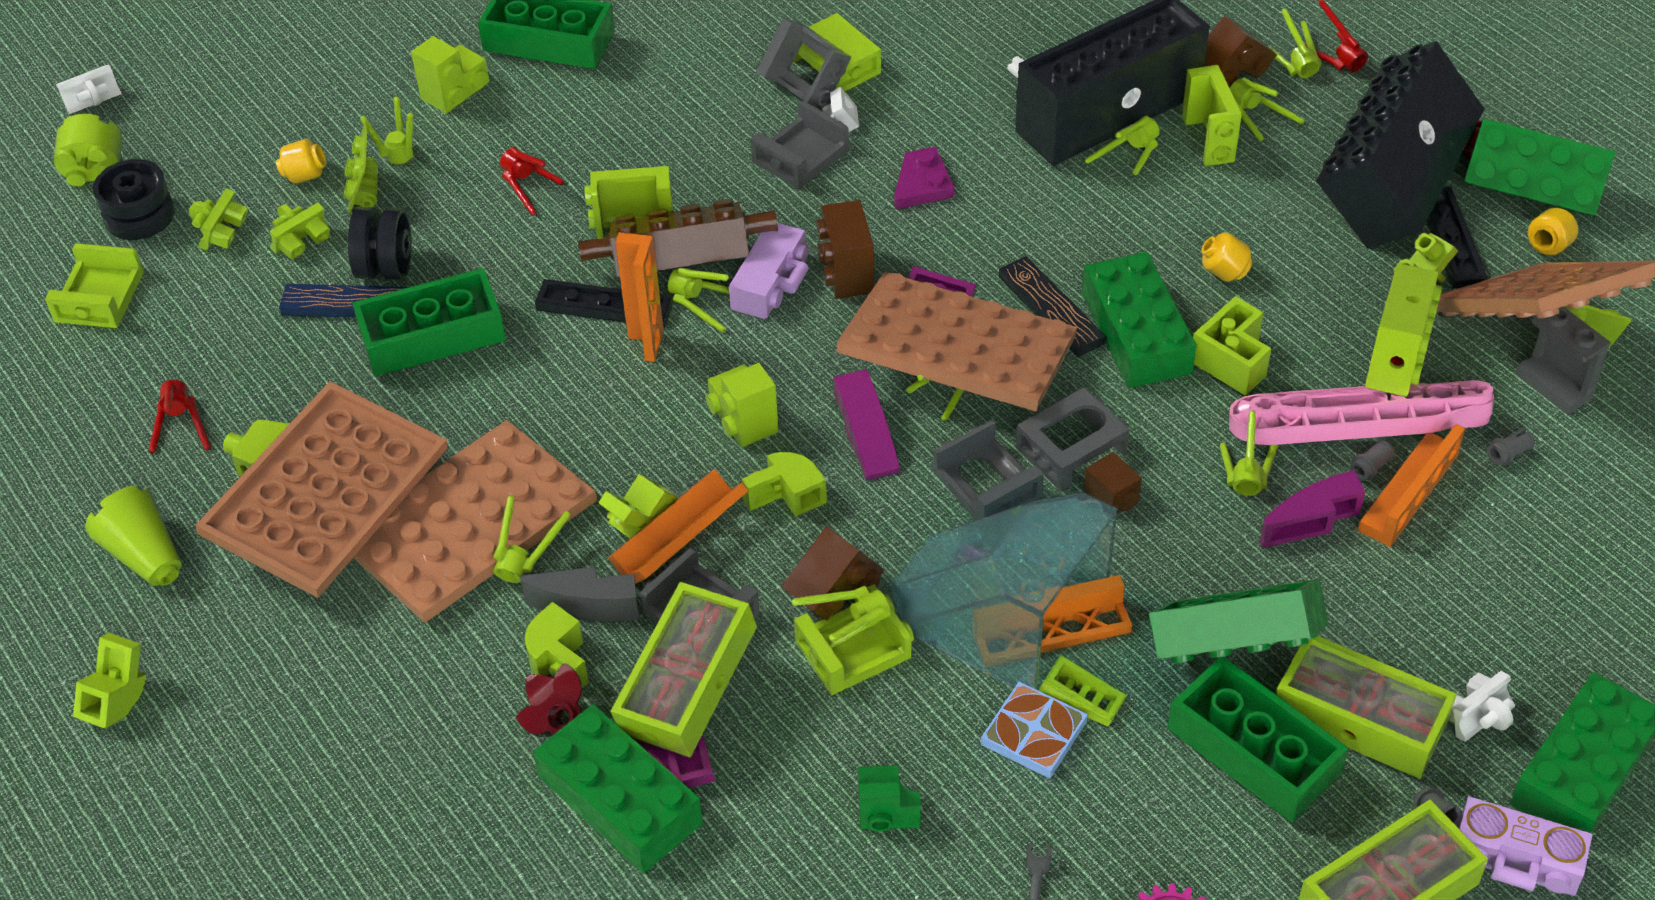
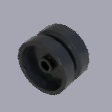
[93,159,175,240]
[348,207,412,280]

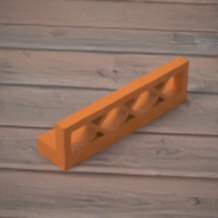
[615,232,664,362]
[1358,424,1466,547]
[608,469,748,584]
[974,575,1133,665]

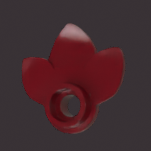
[516,664,583,735]

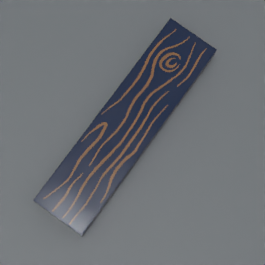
[279,284,409,318]

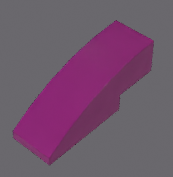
[833,369,900,481]
[1259,470,1365,548]

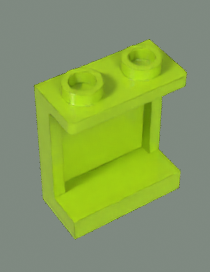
[793,13,881,92]
[1182,65,1242,166]
[585,166,673,238]
[45,243,144,328]
[794,584,914,696]

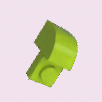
[742,452,827,517]
[598,474,679,538]
[525,602,589,688]
[73,633,147,729]

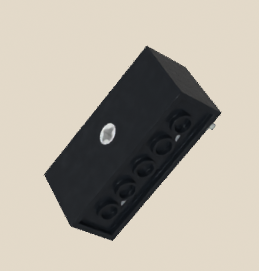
[1007,0,1210,166]
[1316,41,1485,249]

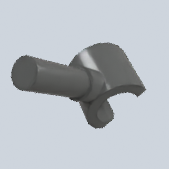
[1026,843,1052,900]

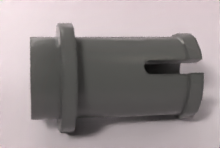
[1487,428,1535,465]
[1350,440,1395,481]
[1414,787,1462,826]

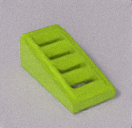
[1038,655,1127,727]

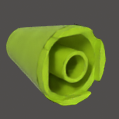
[85,486,182,586]

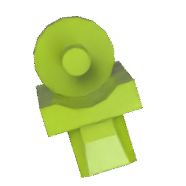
[189,188,248,251]
[270,202,330,260]
[1393,233,1458,284]

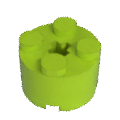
[54,114,122,186]

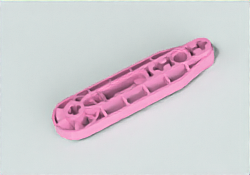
[1229,380,1494,445]

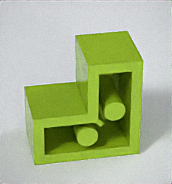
[411,36,490,114]
[1193,296,1271,396]
[706,363,779,448]

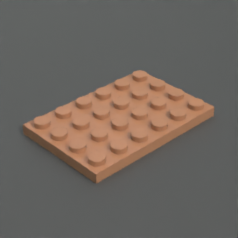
[1436,260,1655,318]
[836,272,1077,411]
[195,381,448,598]
[353,420,597,623]

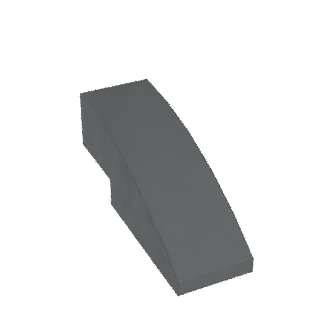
[521,567,640,622]

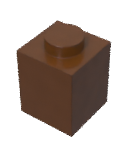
[1083,452,1142,518]

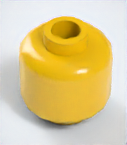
[276,139,327,184]
[1527,208,1578,256]
[1201,232,1253,282]

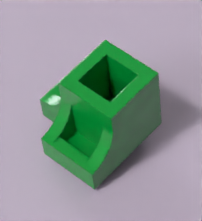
[858,766,921,832]

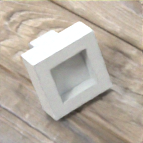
[822,87,859,132]

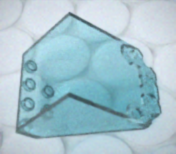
[891,493,1117,690]

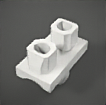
[56,64,121,114]
[1449,671,1515,742]

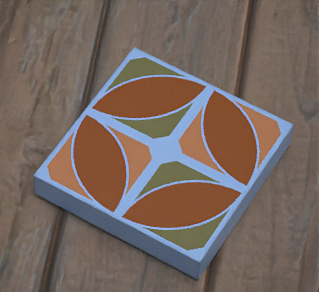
[981,682,1088,779]

